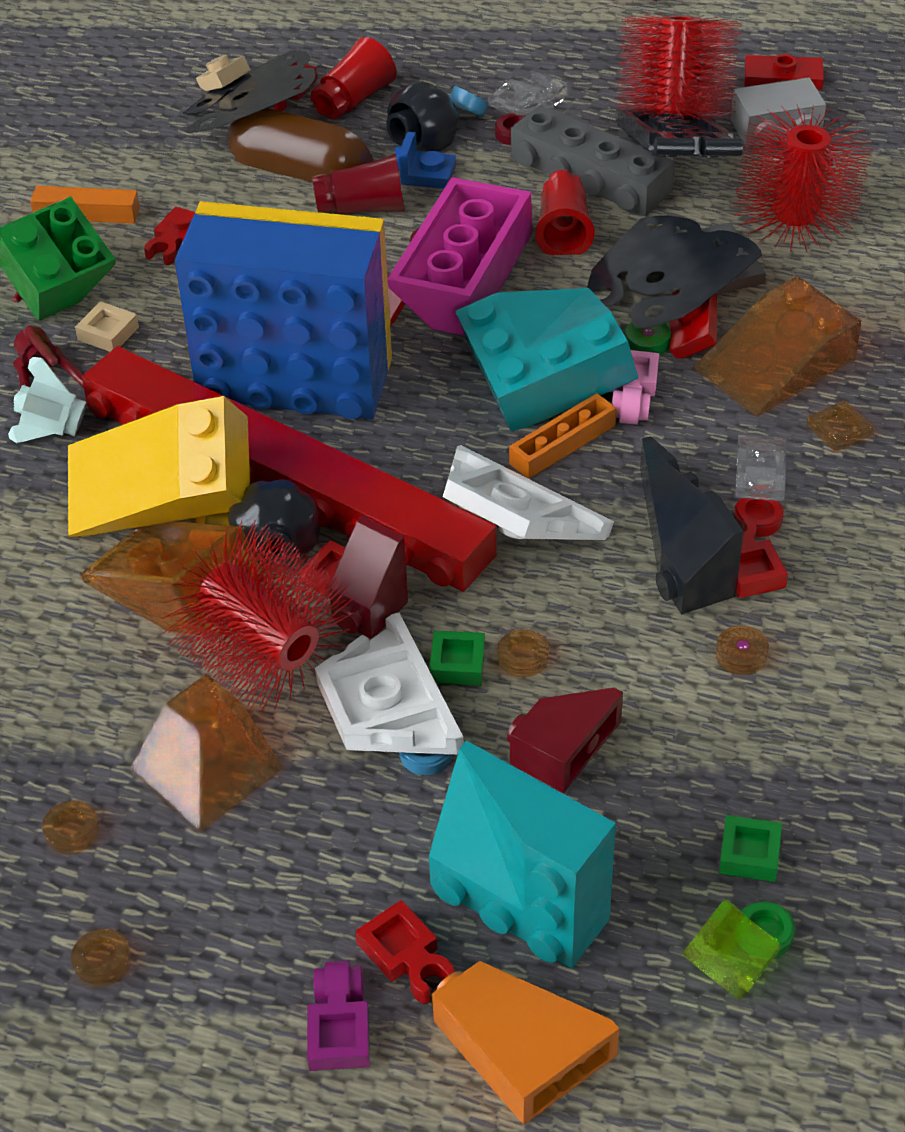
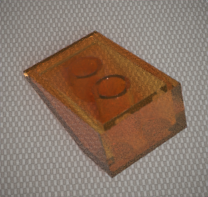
[695,276,862,417]
[79,521,264,635]

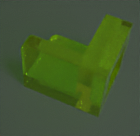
[682,899,781,1001]

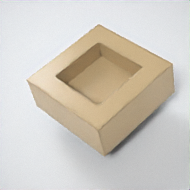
[196,55,251,91]
[75,301,139,352]

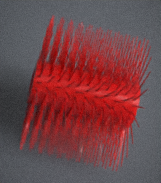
[617,14,742,119]
[733,104,873,253]
[161,520,353,713]

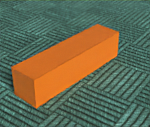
[30,186,140,224]
[509,393,616,479]

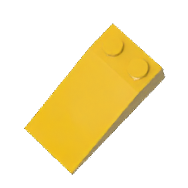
[68,396,250,537]

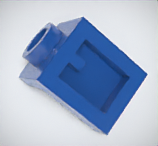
[394,132,456,189]

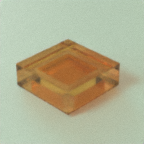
[807,400,874,453]

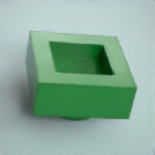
[429,630,485,686]
[719,815,782,882]

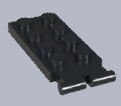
[617,109,743,158]

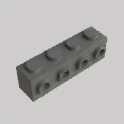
[511,105,675,216]

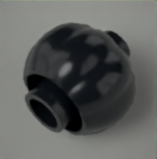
[386,81,458,152]
[228,479,320,570]

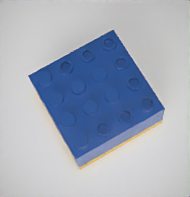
[175,201,392,419]

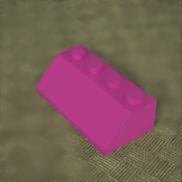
[387,177,533,336]

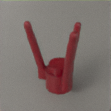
[13,325,83,388]

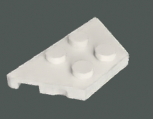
[443,445,614,540]
[315,613,464,755]

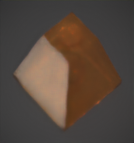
[131,674,282,832]

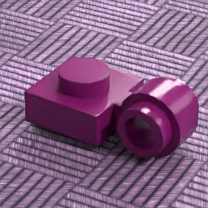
[307,960,370,1071]

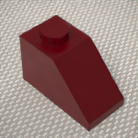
[329,516,408,639]
[507,687,623,793]

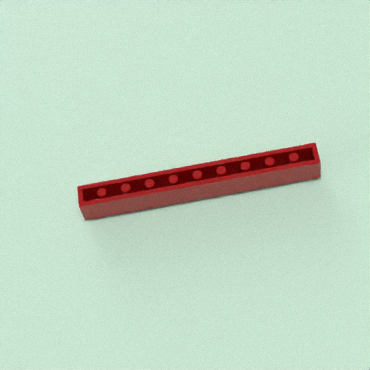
[81,346,497,592]

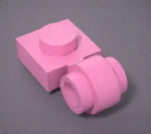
[609,350,659,425]

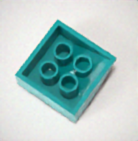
[455,288,639,431]
[429,740,616,969]

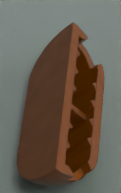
[228,108,374,183]

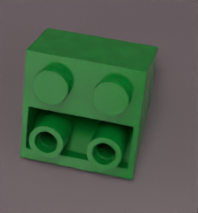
[0,196,116,321]

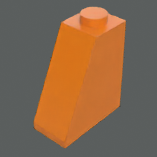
[432,961,620,1125]

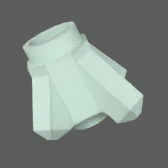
[8,357,87,443]

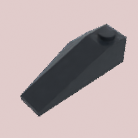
[640,436,744,615]

